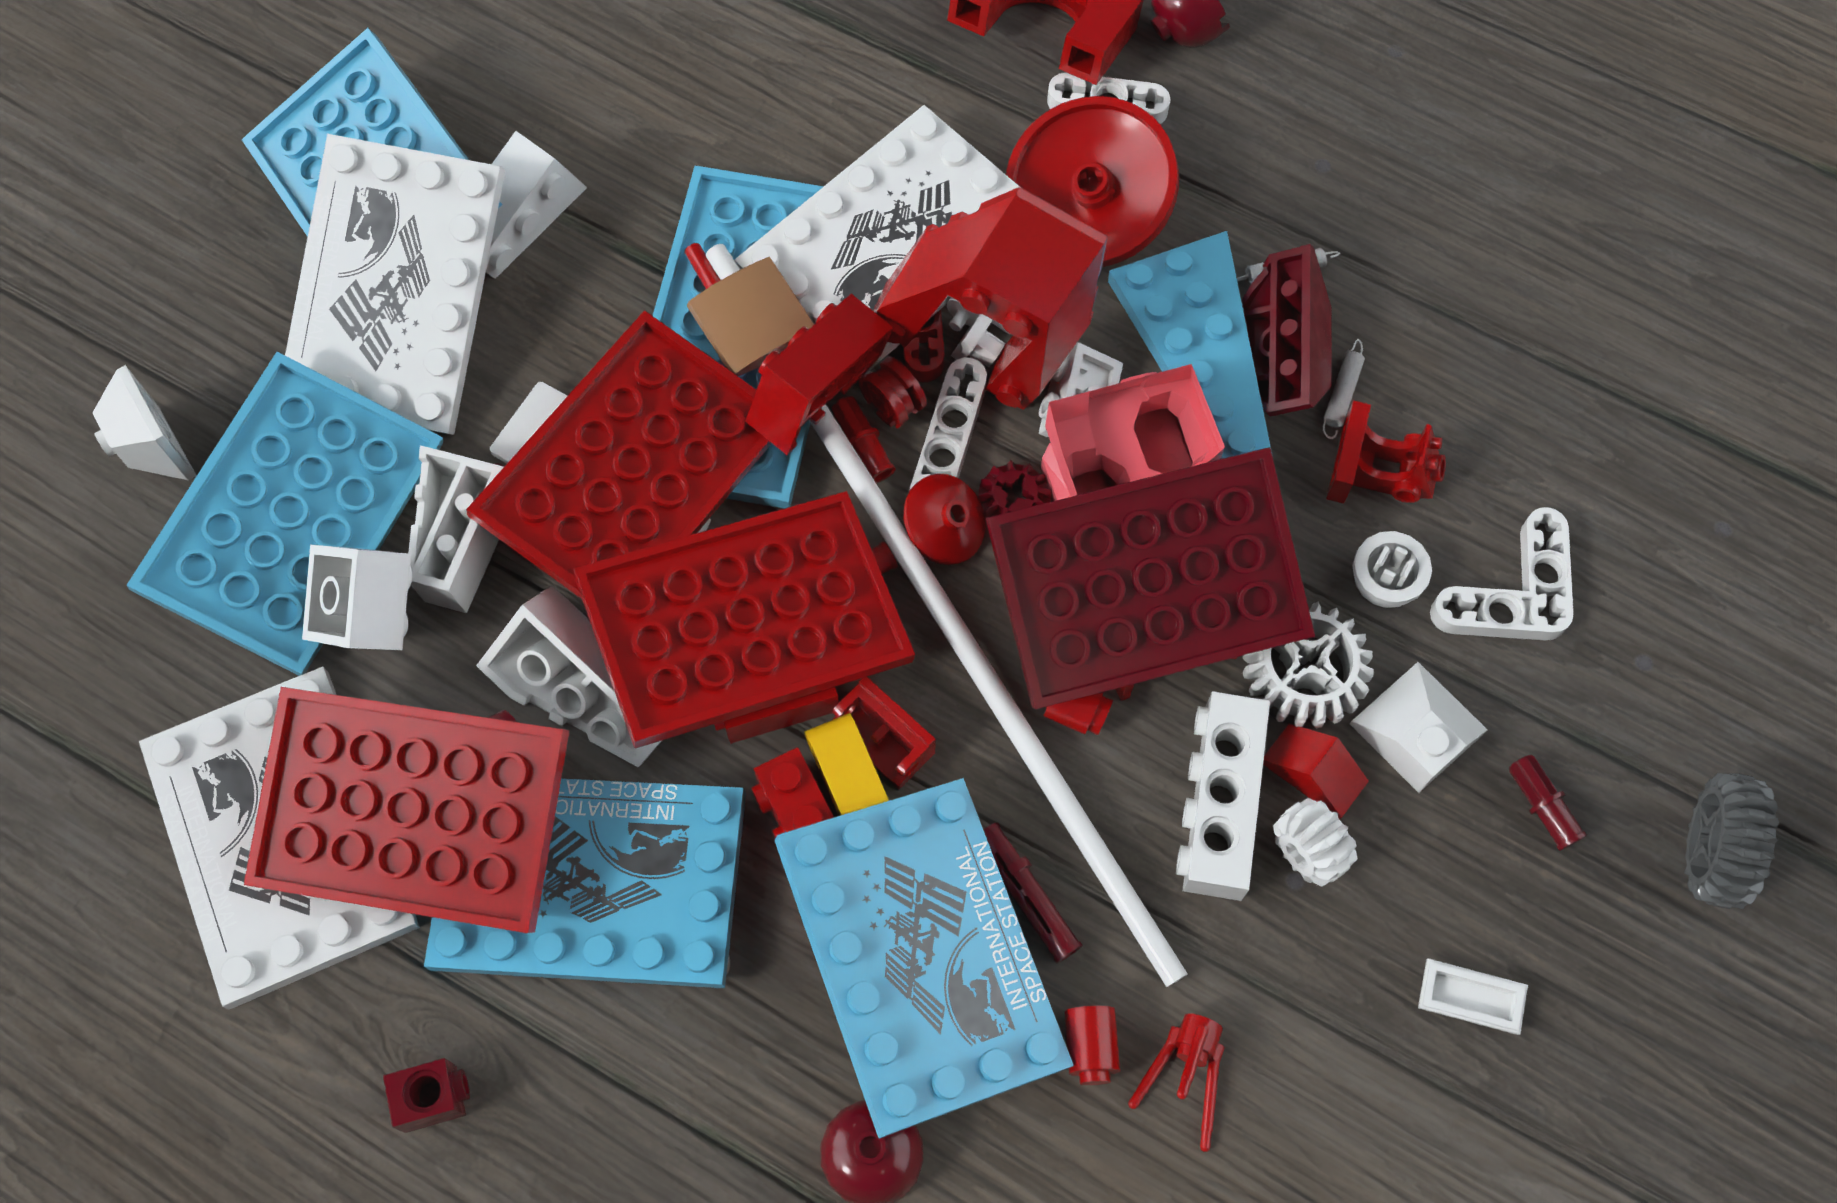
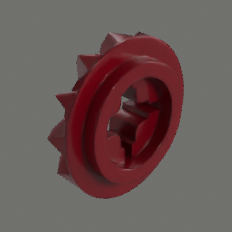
[978,460,1051,518]

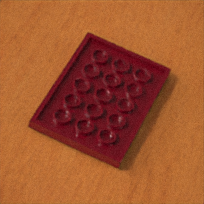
[985,447,1315,709]

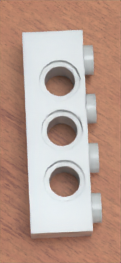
[1176,691,1270,901]

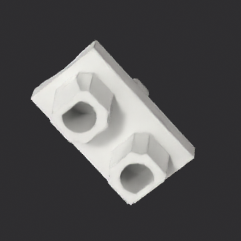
[947,297,1010,367]

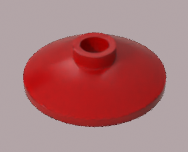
[904,474,985,565]

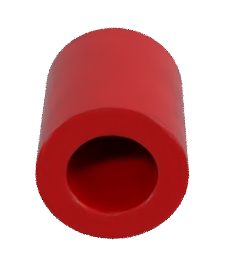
[1064,1006,1120,1085]

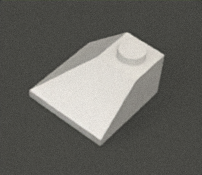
[93,365,197,480]
[1350,662,1487,793]

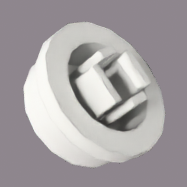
[1352,531,1432,608]

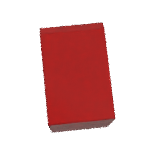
[1263,724,1369,820]

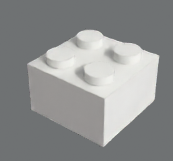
[302,544,412,650]

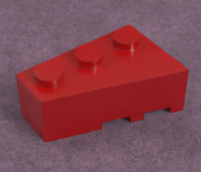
[745,293,894,455]

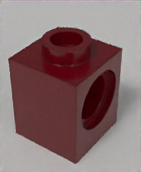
[383,1058,470,1133]

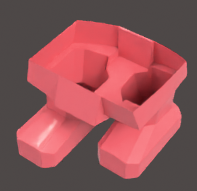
[1041,364,1225,501]

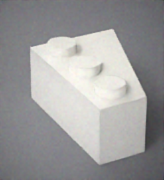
[486,131,587,278]
[408,445,503,613]

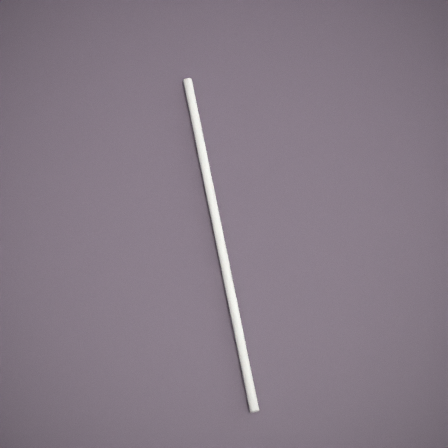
[706,244,1188,987]

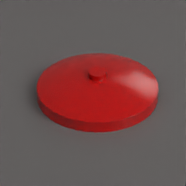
[1006,96,1179,267]

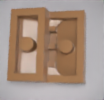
[687,256,814,376]

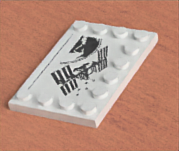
[734,105,1021,376]
[285,134,505,435]
[139,666,420,1010]

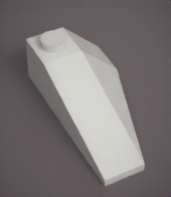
[476,585,662,767]

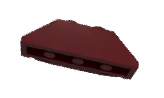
[1241,244,1332,417]

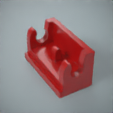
[832,677,936,790]

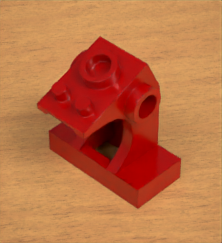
[1326,400,1446,504]

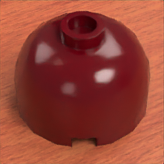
[1150,0,1230,48]
[820,1100,923,1203]

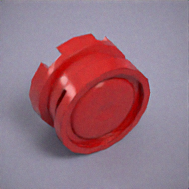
[858,356,927,429]

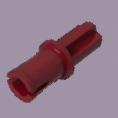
[1509,755,1587,851]

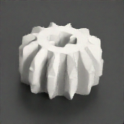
[1273,798,1358,887]

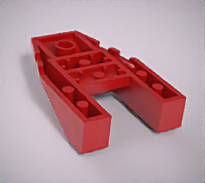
[873,187,1108,410]

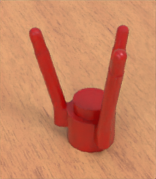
[1128,1013,1225,1152]

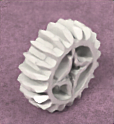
[1242,601,1374,729]

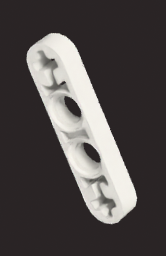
[910,357,987,489]

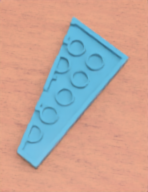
[1108,231,1272,459]

